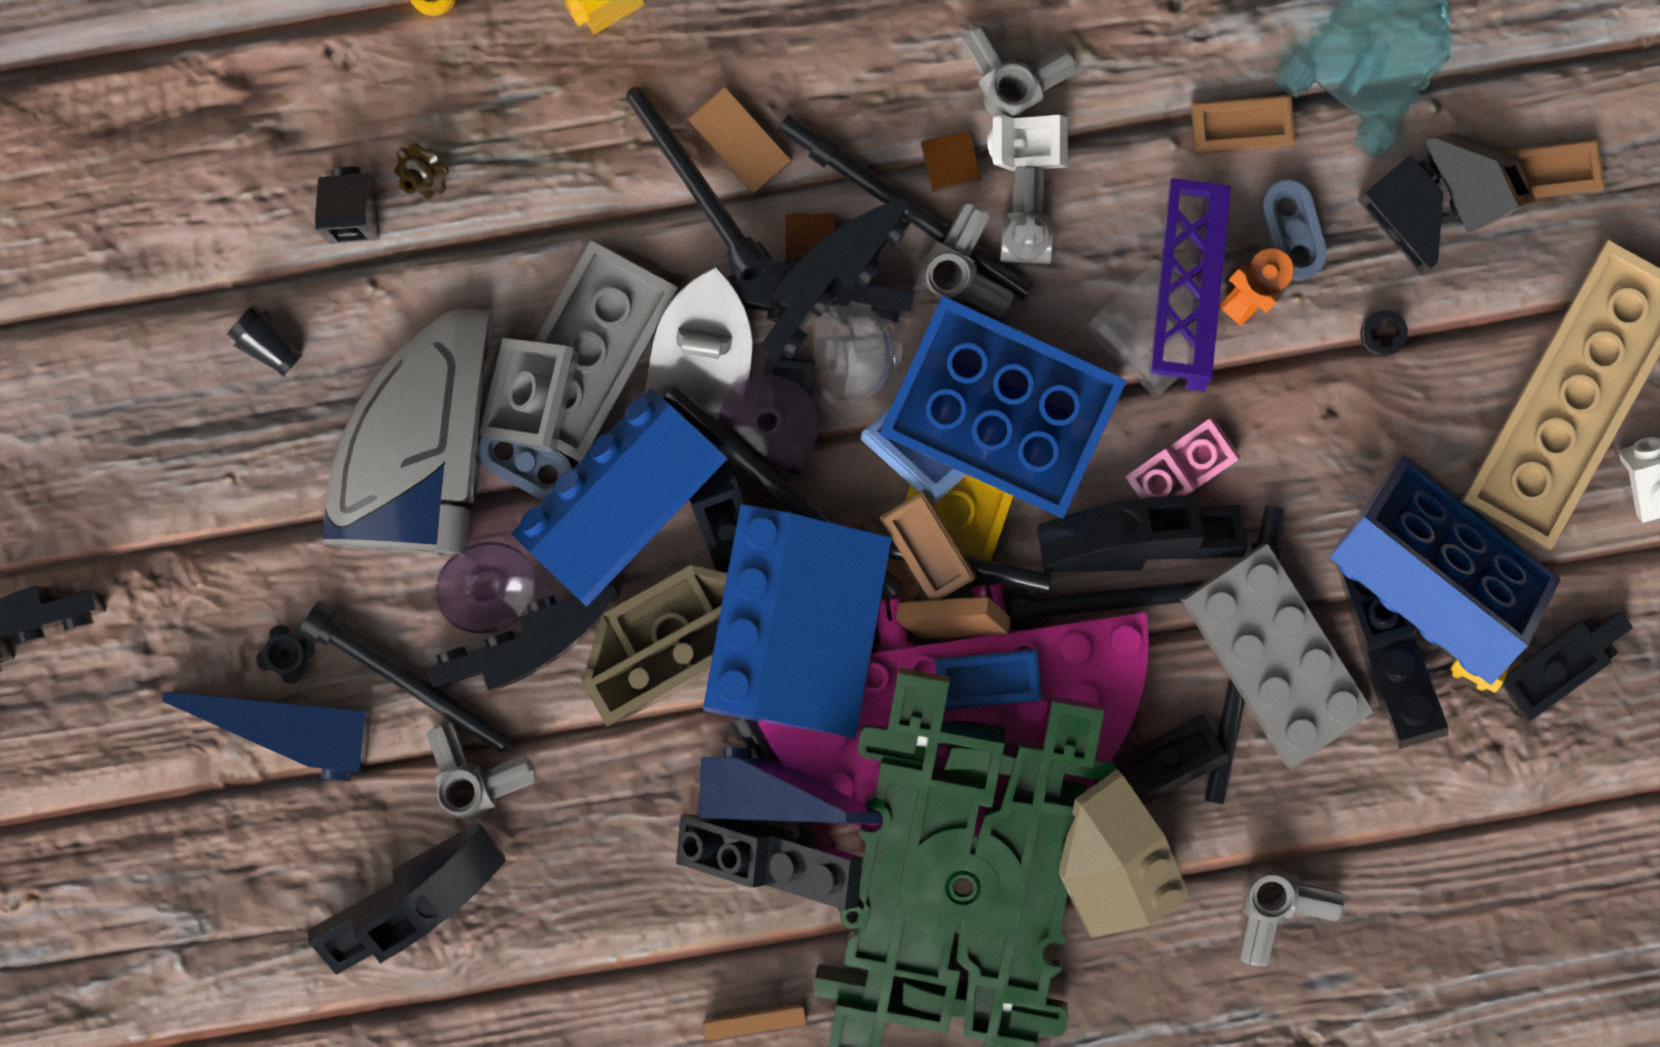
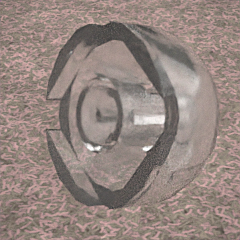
[813,304,902,405]

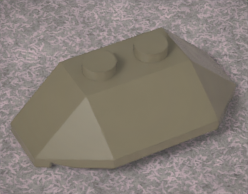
[581,564,728,726]
[1058,769,1190,938]

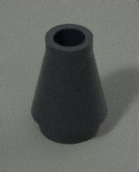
[227,304,303,377]

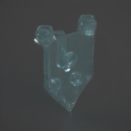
[1274,0,1451,158]

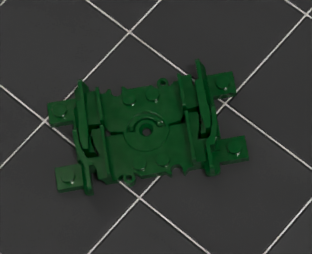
[814,667,1117,1047]

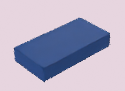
[934,650,1042,710]

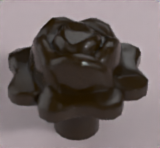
[394,142,449,199]

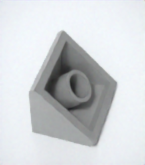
[479,338,579,454]

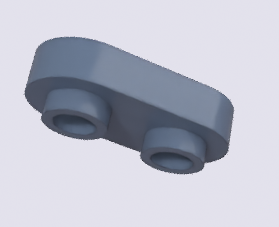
[1261,180,1327,280]
[478,436,573,500]

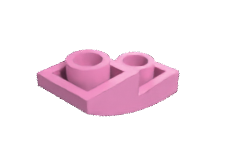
[1125,417,1242,499]

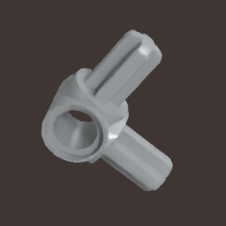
[962,25,1077,118]
[1000,166,1053,264]
[918,203,1013,317]
[427,723,537,820]
[1239,865,1344,966]

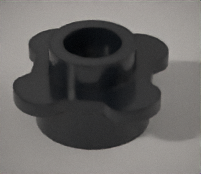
[256,625,316,684]

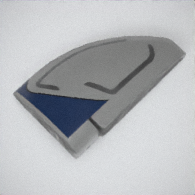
[322,308,493,557]

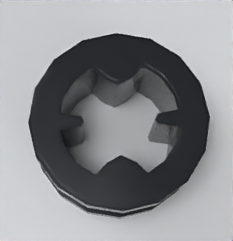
[1360,310,1408,357]

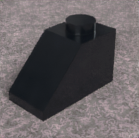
[1358,155,1443,276]
[315,166,379,244]
[689,452,745,573]

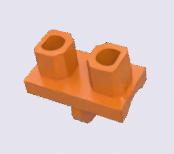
[1219,247,1294,326]

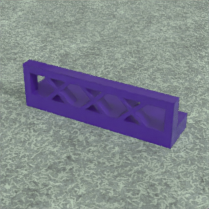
[1150,178,1231,391]

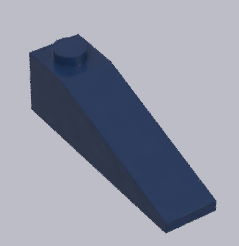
[162,691,372,781]
[699,747,882,823]

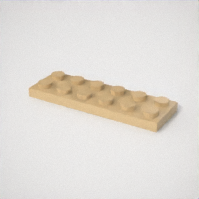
[1460,240,1660,551]

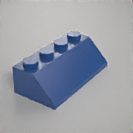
[511,388,727,606]

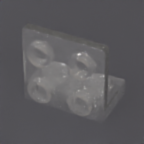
[1086,260,1226,399]

